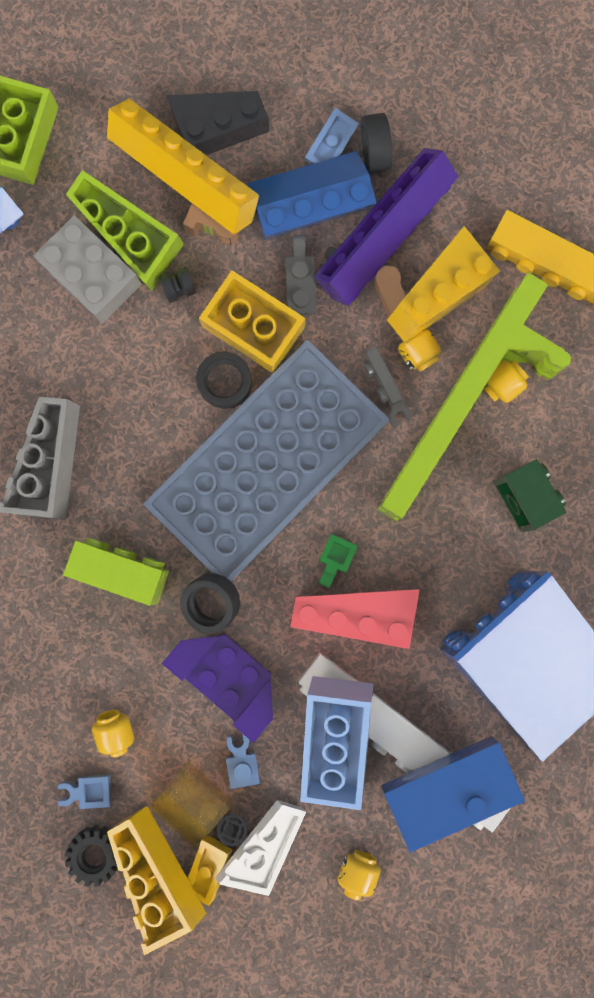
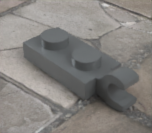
[285,235,316,316]
[362,347,412,428]

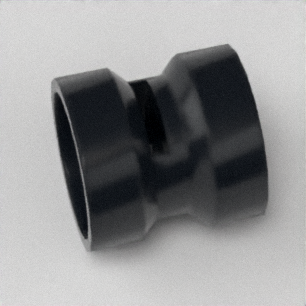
[159,266,197,303]
[213,814,247,846]

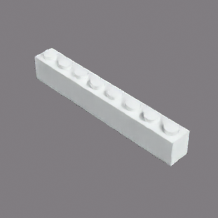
[298,652,510,833]

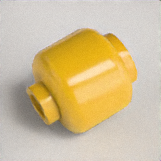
[484,360,529,403]
[92,709,135,757]

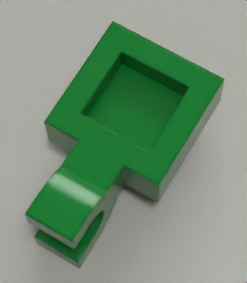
[318,534,358,589]

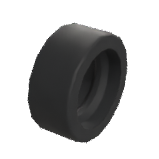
[360,113,393,173]
[196,351,252,409]
[180,573,240,633]

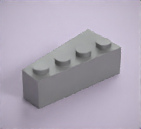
[0,397,80,520]

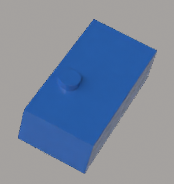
[381,736,525,853]

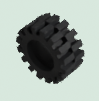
[65,825,118,887]

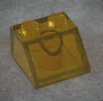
[149,761,233,847]

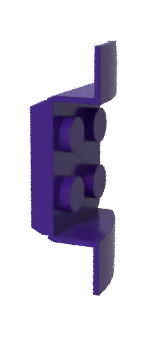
[161,634,273,743]

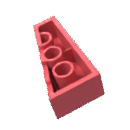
[290,589,420,649]

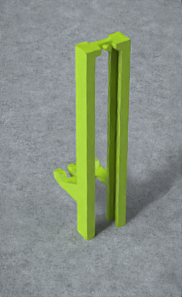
[377,272,572,522]

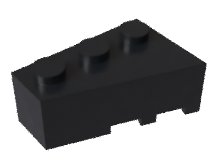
[167,91,269,156]

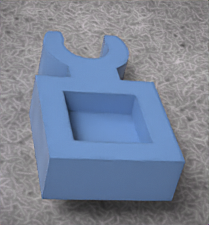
[226,734,260,789]
[57,774,112,809]

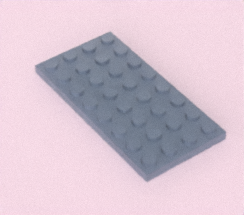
[143,340,390,582]

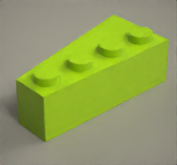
[66,170,184,291]

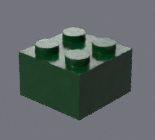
[493,459,567,532]

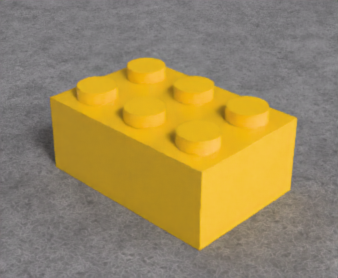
[199,270,306,374]

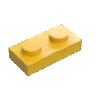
[188,835,233,906]

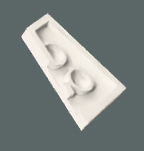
[215,800,306,896]

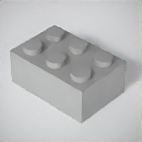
[33,215,142,324]

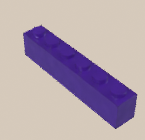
[314,148,458,306]

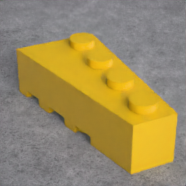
[387,226,500,343]
[107,806,207,955]

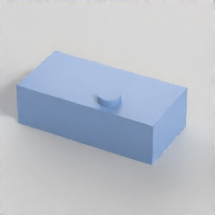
[300,676,374,810]

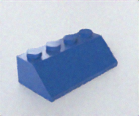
[248,151,377,240]

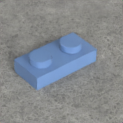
[304,108,359,164]

